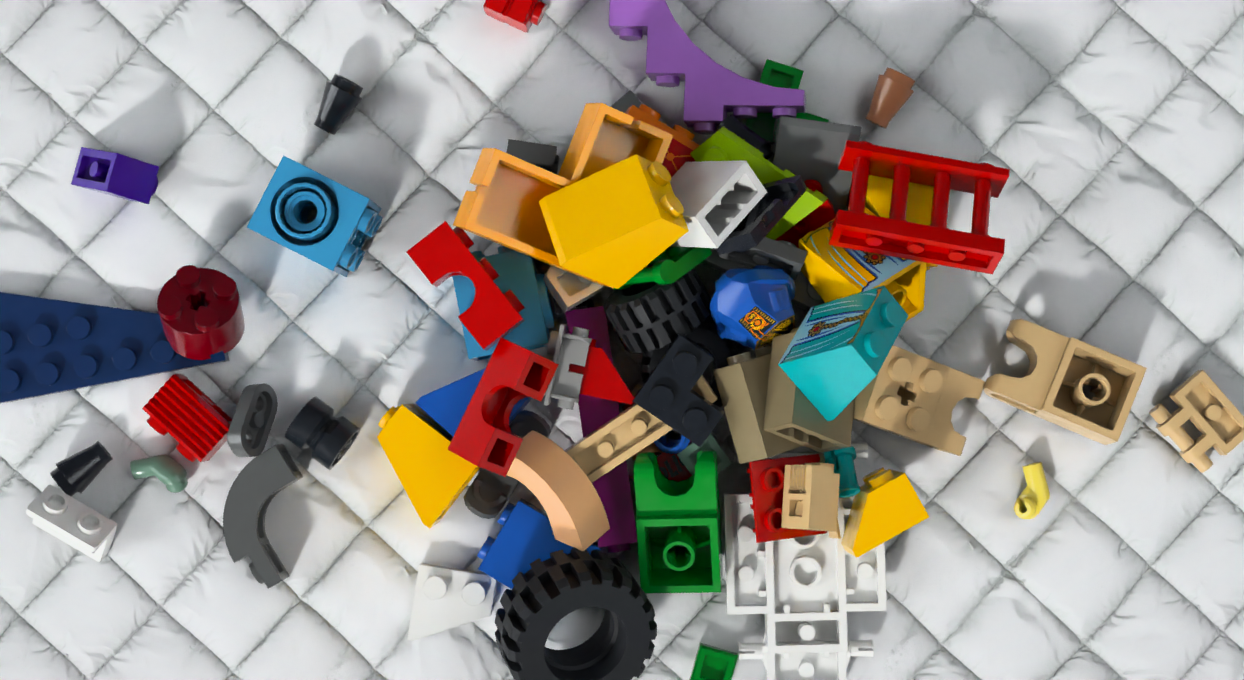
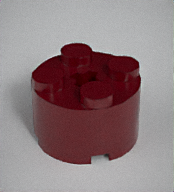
[157,265,245,360]

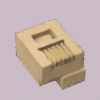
[781,463,841,539]

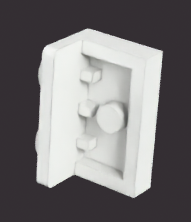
[26,484,118,562]

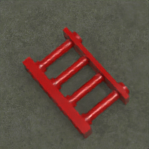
[829,140,1010,274]

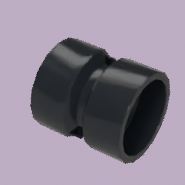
[285,397,360,470]

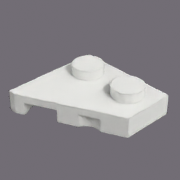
[407,563,497,641]

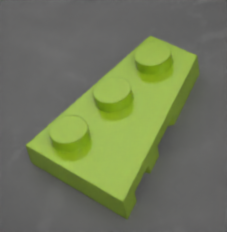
[690,126,828,240]

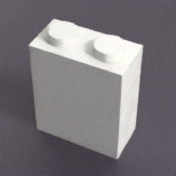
[670,160,767,248]

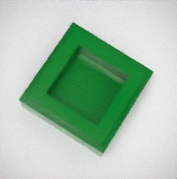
[689,643,738,680]

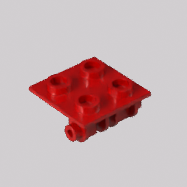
[747,454,827,543]

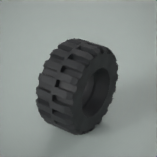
[495,548,657,680]

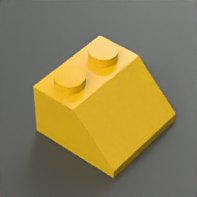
[841,467,929,558]

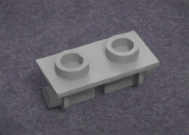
[544,324,592,410]

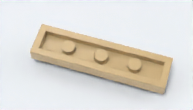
[564,375,717,483]

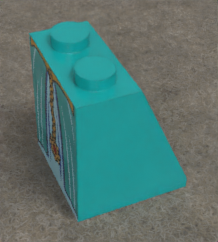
[778,286,909,421]

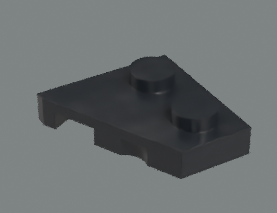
[716,174,807,255]

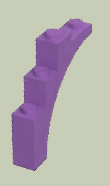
[609,0,806,134]

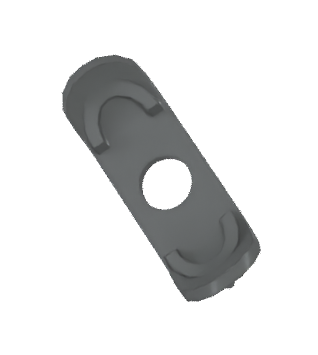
[464,410,551,519]

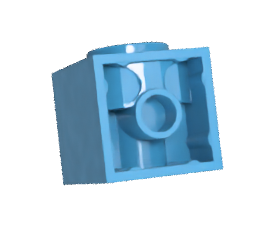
[247,155,382,277]
[452,246,555,361]

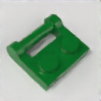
[610,246,712,290]

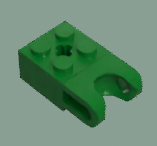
[634,451,723,594]

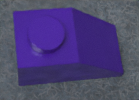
[71,147,159,204]

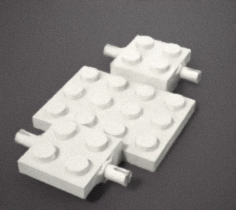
[723,442,887,680]

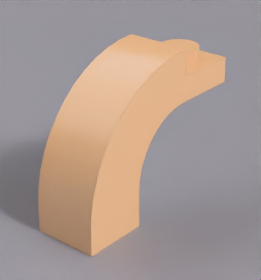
[507,430,610,551]

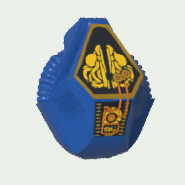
[710,265,796,350]

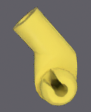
[1014,462,1050,519]

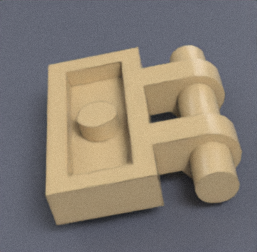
[1149,370,1244,473]

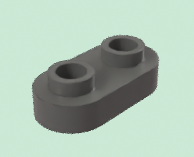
[227,383,278,458]

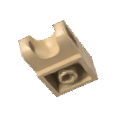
[983,319,1147,445]
[853,345,985,456]

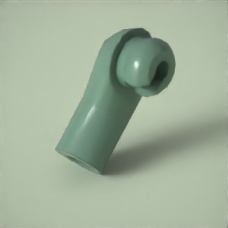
[130,455,188,493]

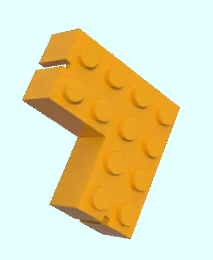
[453,103,673,288]

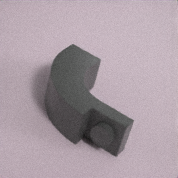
[223,444,303,589]

